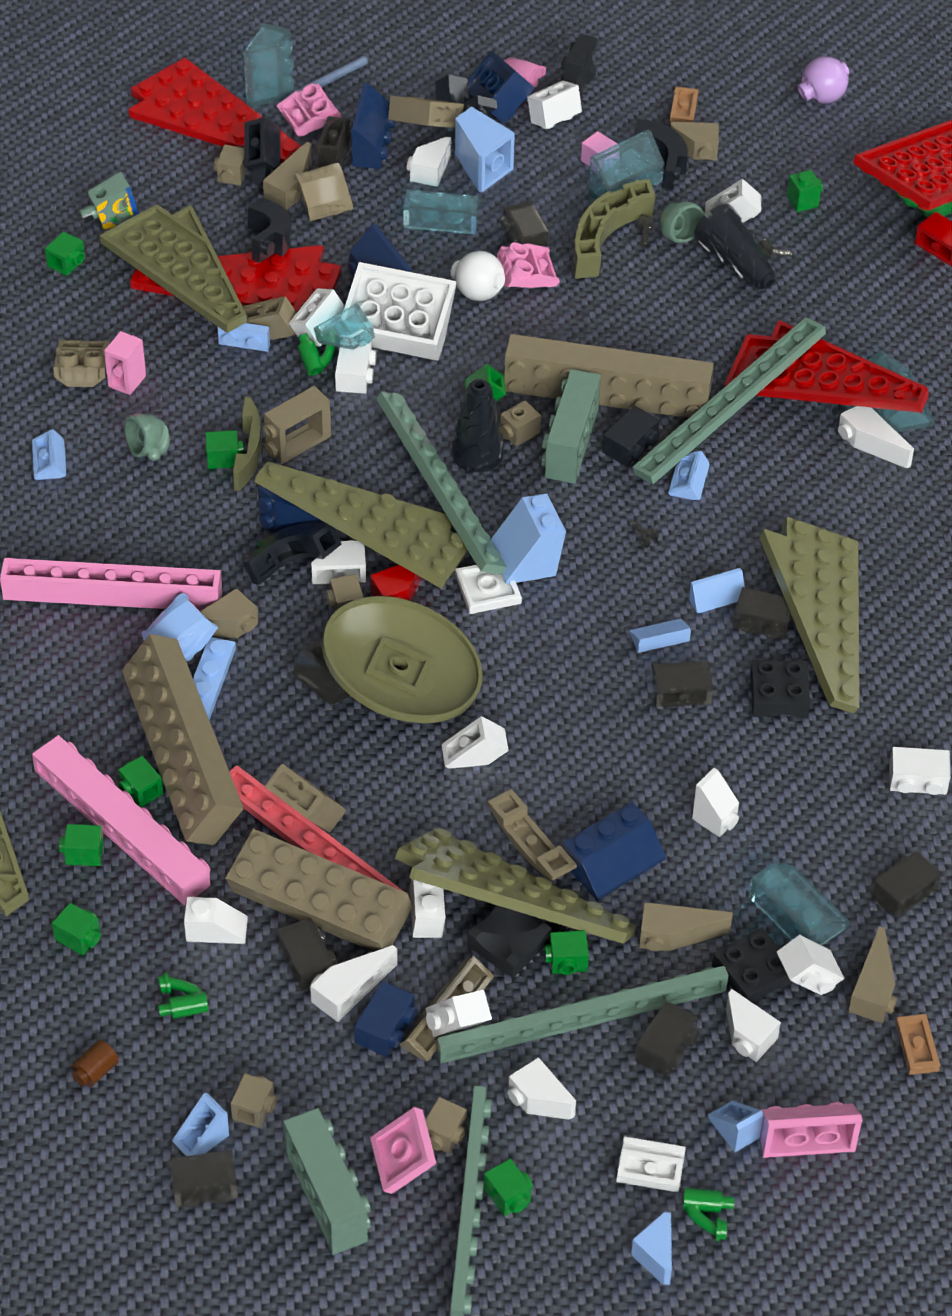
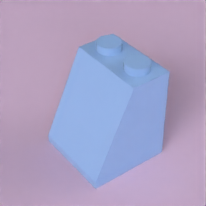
[455,107,515,193]
[491,494,566,584]

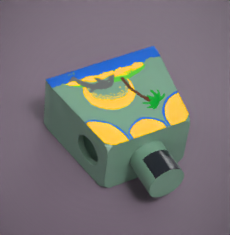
[79,172,139,229]

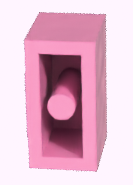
[104,331,146,395]

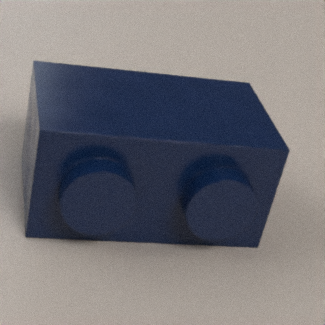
[354,981,417,1057]

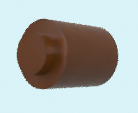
[71,1039,119,1087]

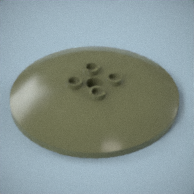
[322,596,483,723]

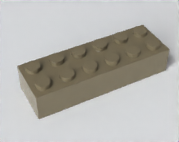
[226,829,413,952]

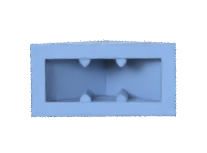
[172,1093,229,1161]
[708,1101,764,1152]
[631,1212,672,1285]

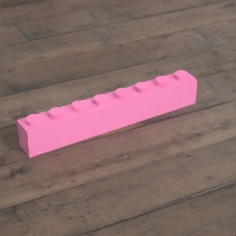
[0,558,222,611]
[32,735,211,906]

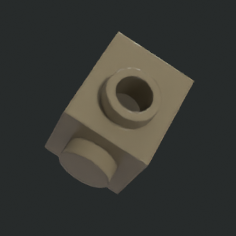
[214,145,247,185]
[500,401,541,447]
[326,574,364,611]
[231,1073,277,1128]
[425,1097,467,1154]

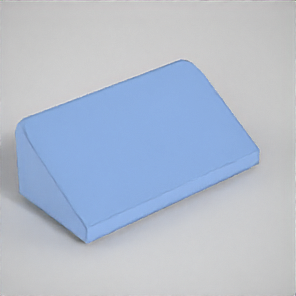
[32,429,66,480]
[668,451,709,500]
[689,568,746,613]
[629,619,691,653]

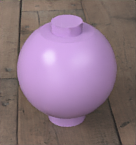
[797,56,850,104]

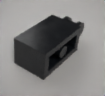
[244,117,281,189]

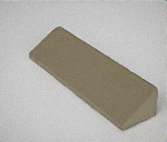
[399,956,494,1062]

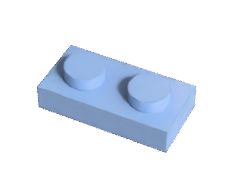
[218,323,270,352]

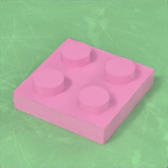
[370,1107,436,1194]

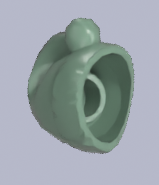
[660,201,709,243]
[124,413,170,461]

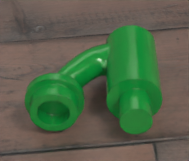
[298,330,340,376]
[158,972,209,1019]
[683,1188,735,1242]

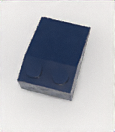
[468,50,535,124]
[258,485,336,533]

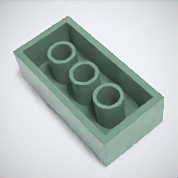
[542,369,601,484]
[283,1108,371,1255]

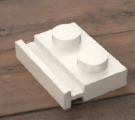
[617,1137,686,1192]

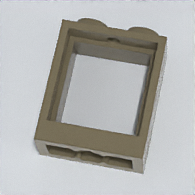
[388,96,464,128]
[263,386,331,464]
[265,764,346,833]

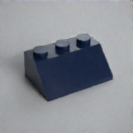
[352,83,395,169]
[348,223,412,277]
[563,802,666,901]

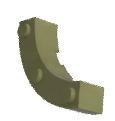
[572,179,655,279]

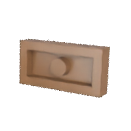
[670,87,699,124]
[895,1014,940,1075]

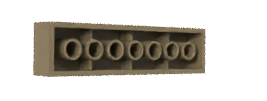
[505,334,714,418]
[122,634,244,845]

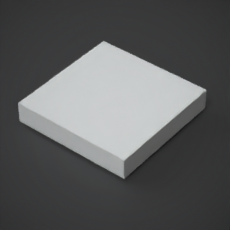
[455,565,522,614]

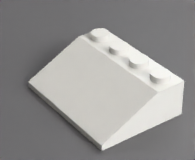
[339,262,456,361]

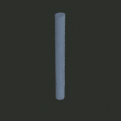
[288,56,368,97]

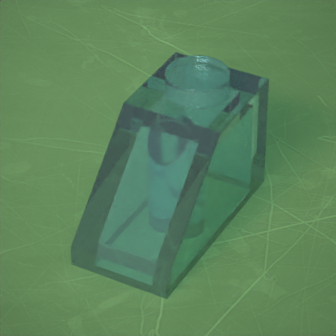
[314,303,375,350]

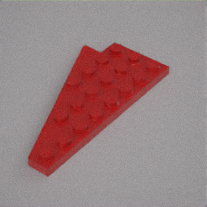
[128,58,302,164]
[130,245,342,312]
[724,321,929,413]

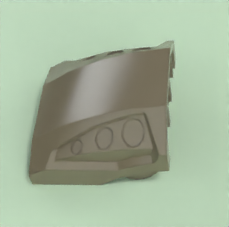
[294,163,354,222]
[54,339,110,387]

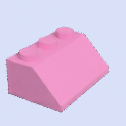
[760,1102,862,1158]

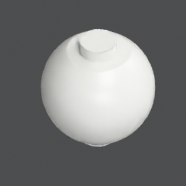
[451,251,505,301]

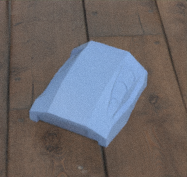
[142,593,218,662]

